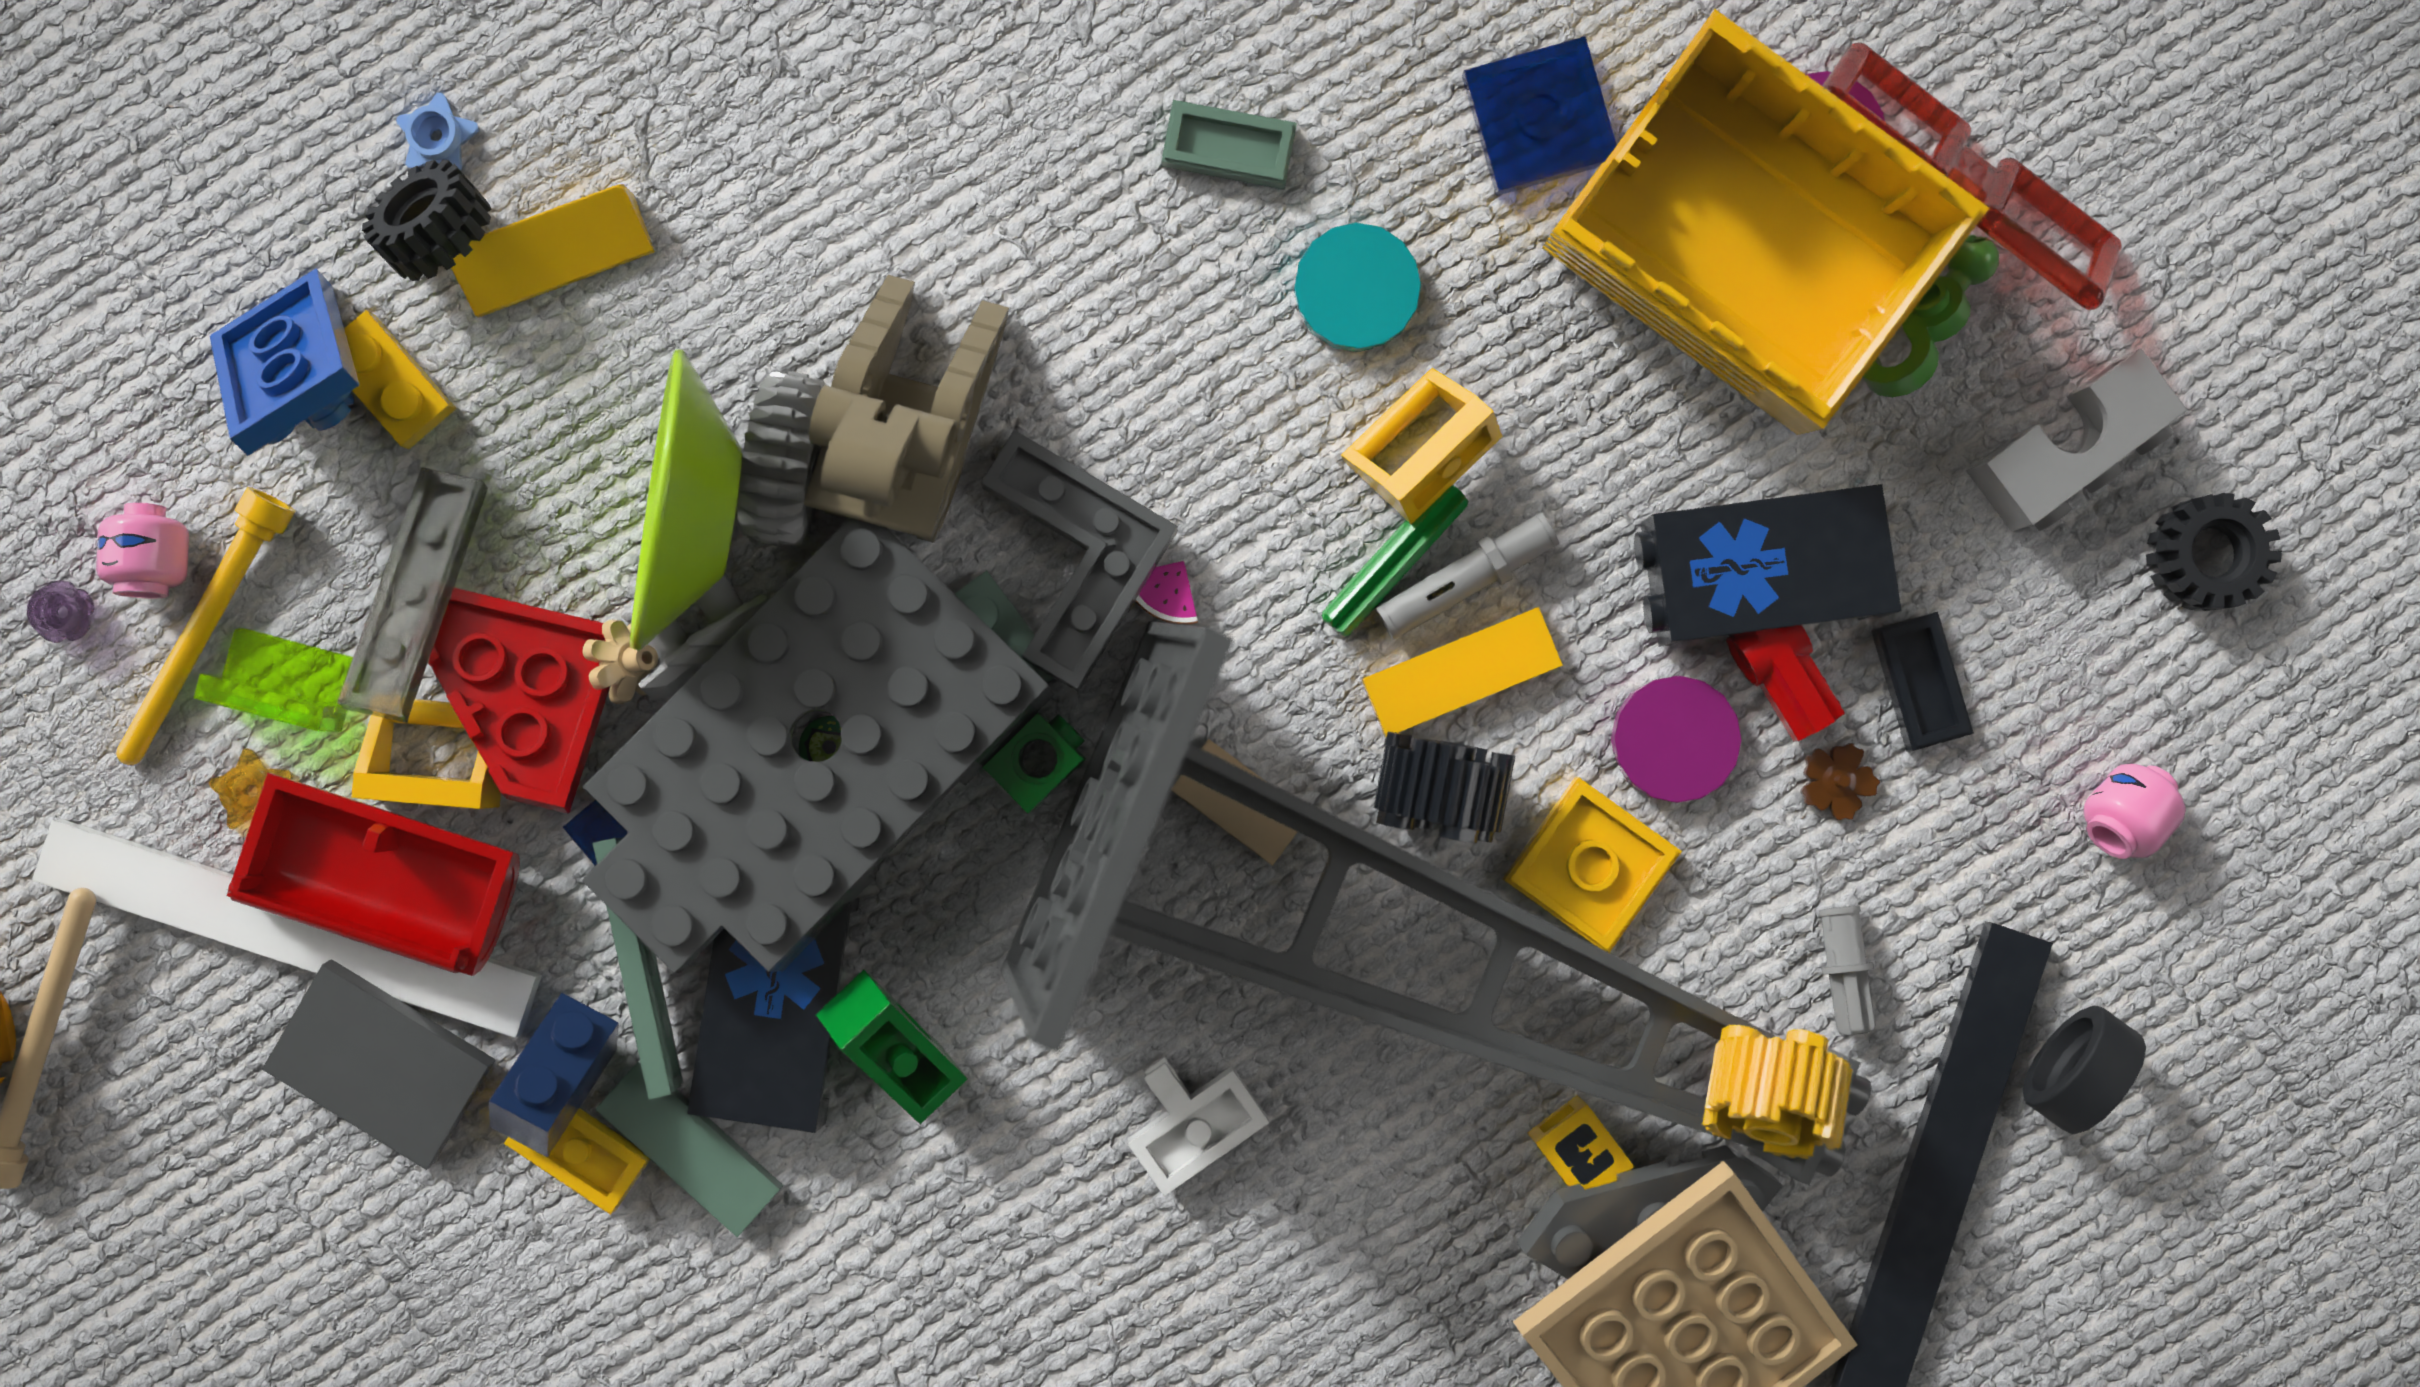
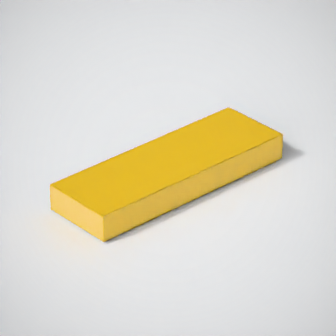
[1361,607,1563,738]

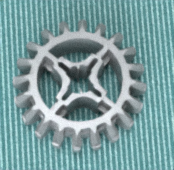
[737,371,827,547]

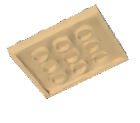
[1513,1161,1858,1387]

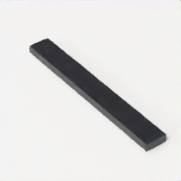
[1831,921,2053,1387]

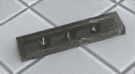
[337,467,488,723]

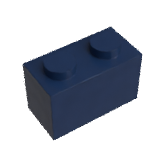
[489,992,619,1157]

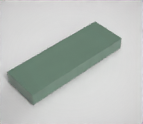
[595,1061,784,1237]

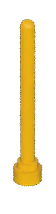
[116,487,296,765]

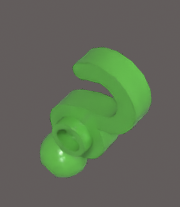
[1862,235,1999,398]

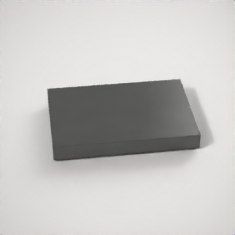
[262,959,496,1170]

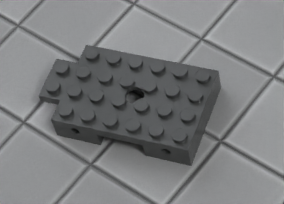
[582,518,1055,973]

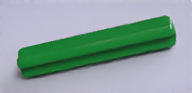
[1321,485,1469,637]

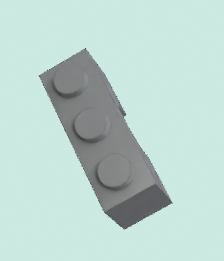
[1966,349,2187,531]

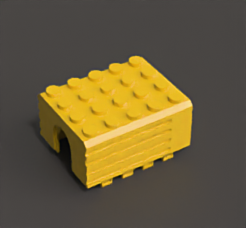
[1542,9,1989,435]

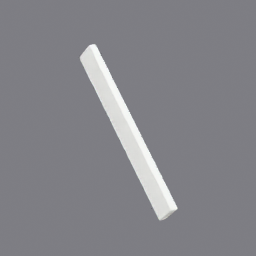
[32,819,542,1038]

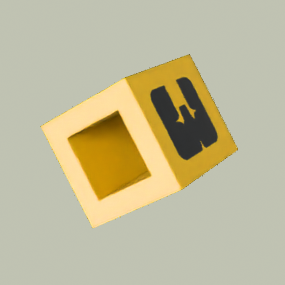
[1527,1095,1635,1190]

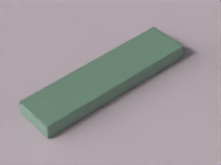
[593,837,684,1100]

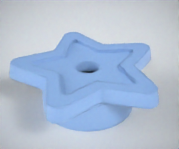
[396,92,479,171]

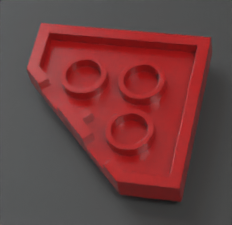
[416,583,610,814]

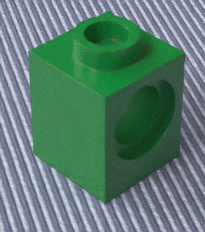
[983,713,1086,813]

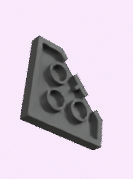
[1517,1145,1783,1279]

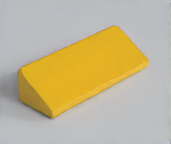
[451,184,655,318]

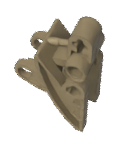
[804,275,1009,543]

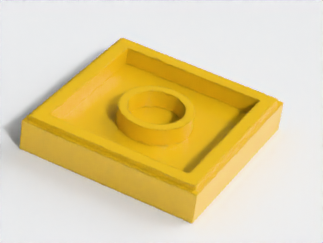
[1502,777,1682,953]

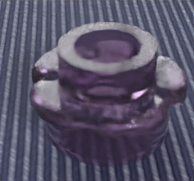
[27,580,95,643]

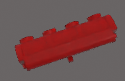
[226,773,520,976]

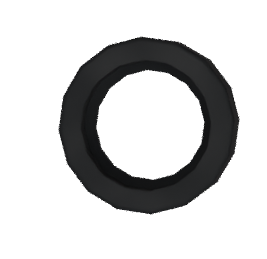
[2022,1005,2147,1135]

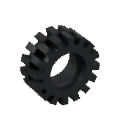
[362,160,491,281]
[2146,493,2282,611]

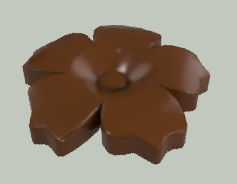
[1800,743,1880,820]

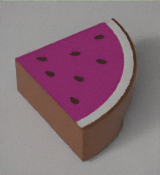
[1135,561,1198,625]

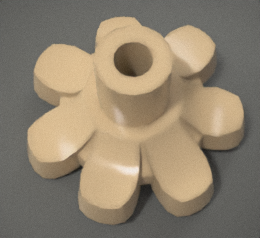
[583,619,658,704]

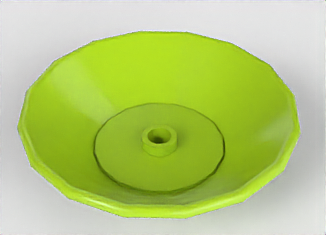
[630,349,742,650]

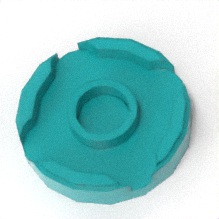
[1294,222,1421,352]

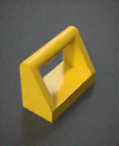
[1341,368,1503,524]
[351,696,501,809]

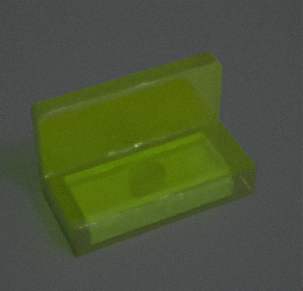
[193,627,360,732]

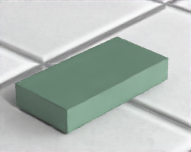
[1161,100,1297,190]

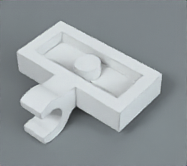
[1127,1056,1269,1196]

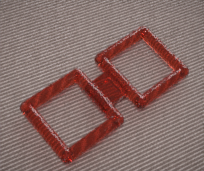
[1822,42,2122,310]

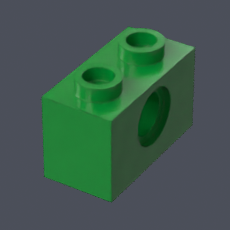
[816,970,968,1125]

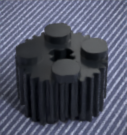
[1373,732,1515,843]

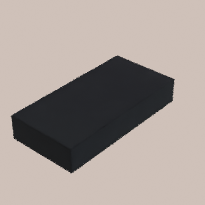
[1871,612,1974,751]

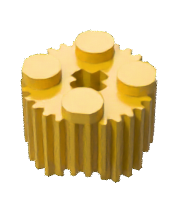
[1703,1025,1853,1159]

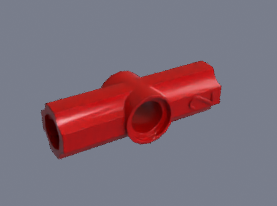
[1726,625,1845,742]

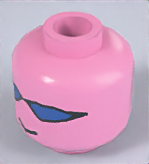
[96,503,189,599]
[2083,764,2186,859]

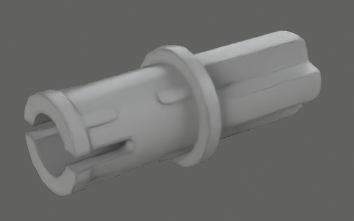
[1819,905,1876,1035]

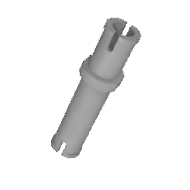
[1375,512,1559,640]

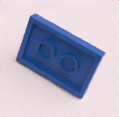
[209,268,360,456]

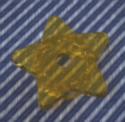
[209,748,293,829]

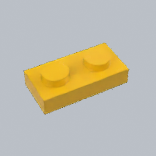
[344,310,457,449]
[504,1108,650,1215]

